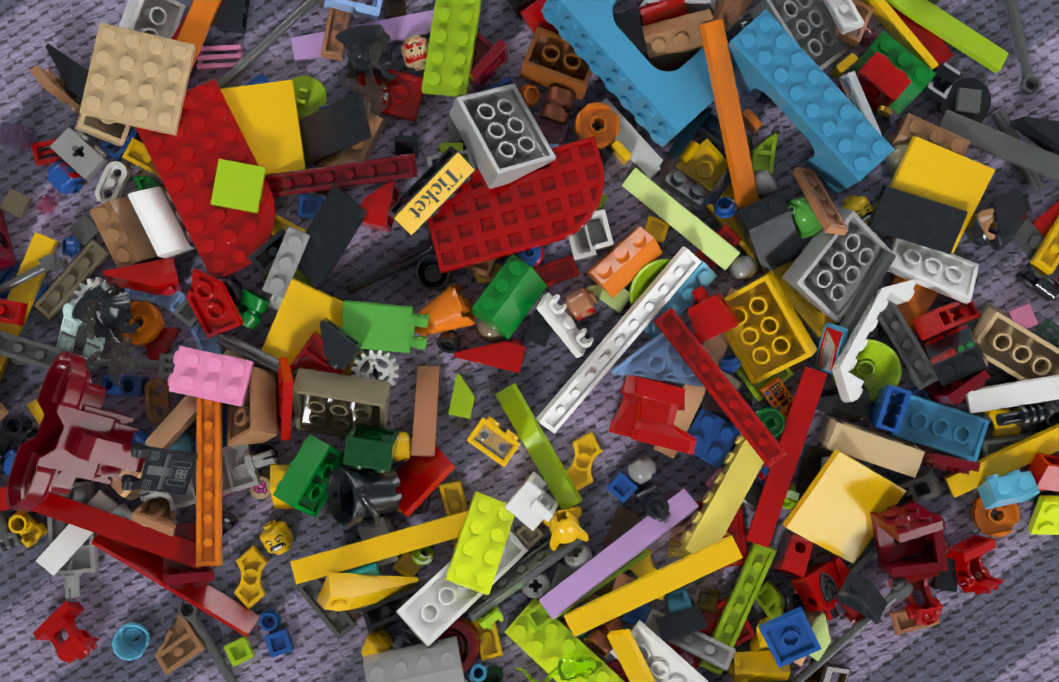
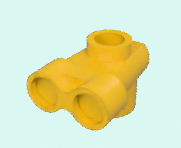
[8,510,48,548]

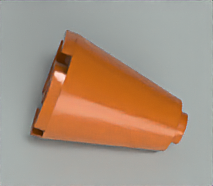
[415,283,476,336]

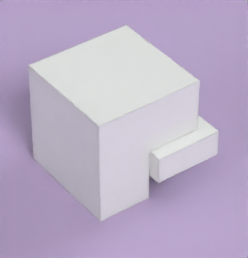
[569,209,614,261]
[505,471,558,531]

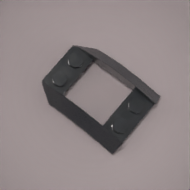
[659,108,753,210]

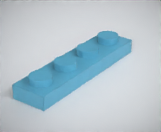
[644,260,717,339]

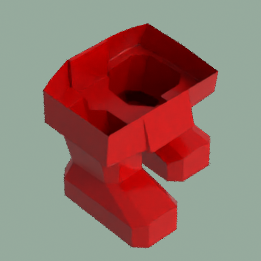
[608,375,697,455]

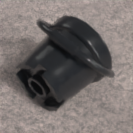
[327,466,402,528]

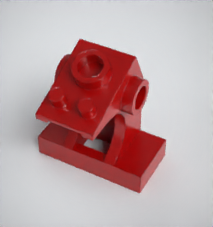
[946,535,1004,595]
[887,572,943,625]
[33,601,99,664]

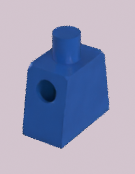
[869,385,912,434]

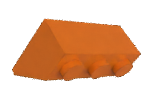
[585,226,663,299]

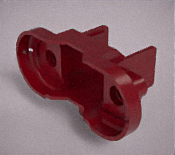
[6,351,146,512]

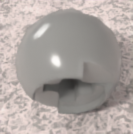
[754,169,778,198]
[728,256,757,280]
[628,456,656,484]
[564,543,593,571]
[522,572,550,599]

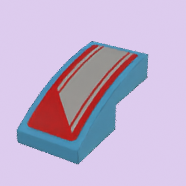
[815,322,848,374]

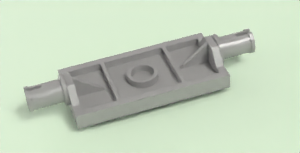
[139,444,277,511]
[47,480,99,598]

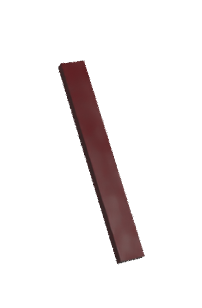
[265,153,418,197]

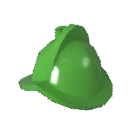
[787,197,823,238]

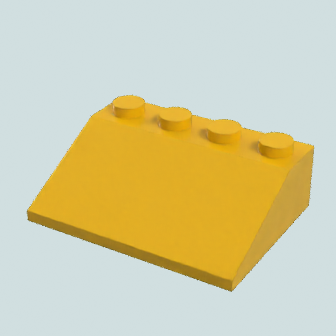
[723,271,817,385]

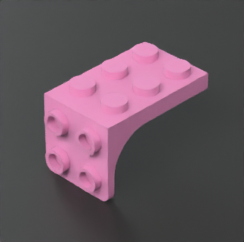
[167,346,254,407]

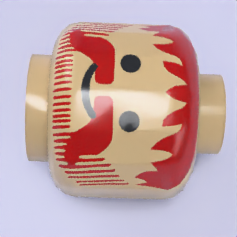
[401,35,429,71]

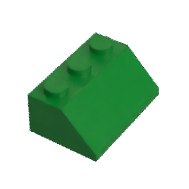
[848,31,936,114]
[471,254,547,340]
[273,434,347,518]

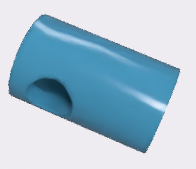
[464,664,487,682]

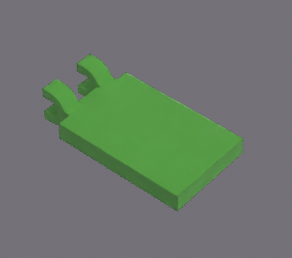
[342,300,429,353]

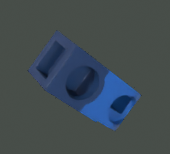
[103,375,149,397]

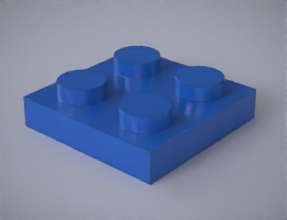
[687,407,740,469]
[758,606,822,668]

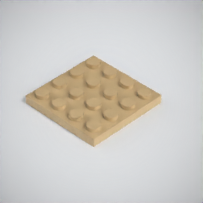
[79,22,196,136]

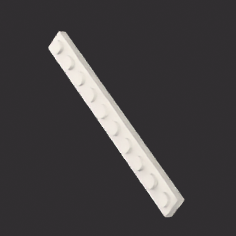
[536,246,701,434]

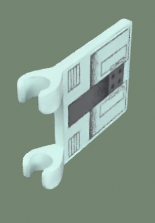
[56,300,106,372]

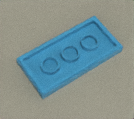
[888,394,990,462]

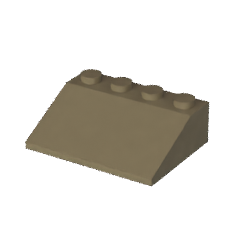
[293,368,390,438]

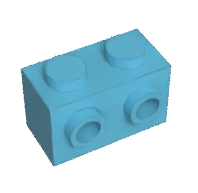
[977,470,1040,509]

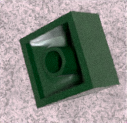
[343,424,400,473]

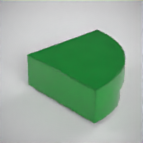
[134,175,162,191]

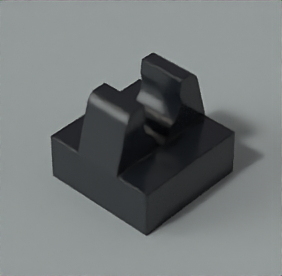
[394,132,419,158]

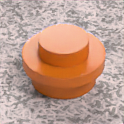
[519,84,540,107]

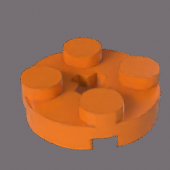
[574,102,620,149]
[117,300,165,347]
[971,496,1020,537]

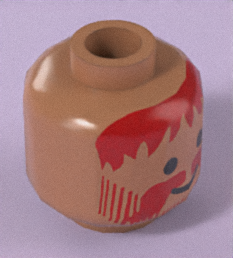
[563,288,598,320]

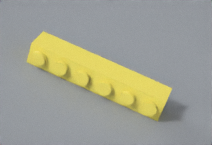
[679,433,764,555]

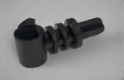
[995,400,1059,432]
[0,414,37,456]
[634,481,671,523]

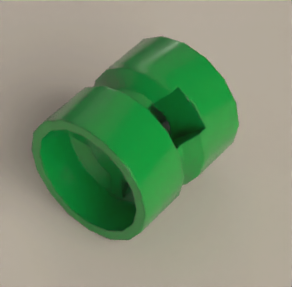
[236,288,270,330]
[754,408,785,438]

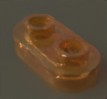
[144,378,171,423]

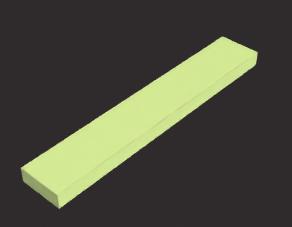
[622,167,741,270]

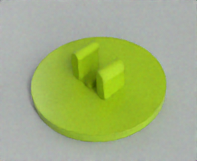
[292,76,327,120]

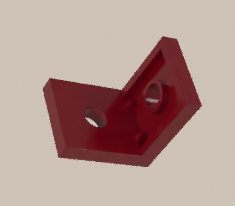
[469,31,508,92]
[921,337,990,405]
[916,444,980,475]
[870,500,943,565]
[877,510,949,577]
[163,523,214,589]

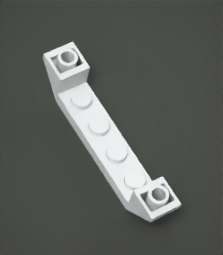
[832,280,916,403]

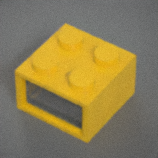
[466,416,520,467]

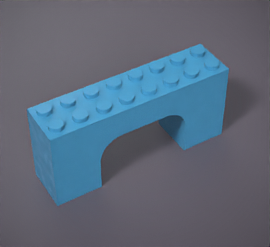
[541,0,715,147]
[728,9,895,195]

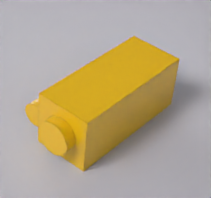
[727,650,791,682]

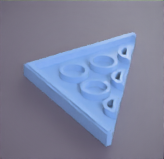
[610,332,705,387]

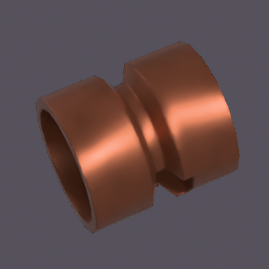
[539,86,576,127]
[583,618,625,657]

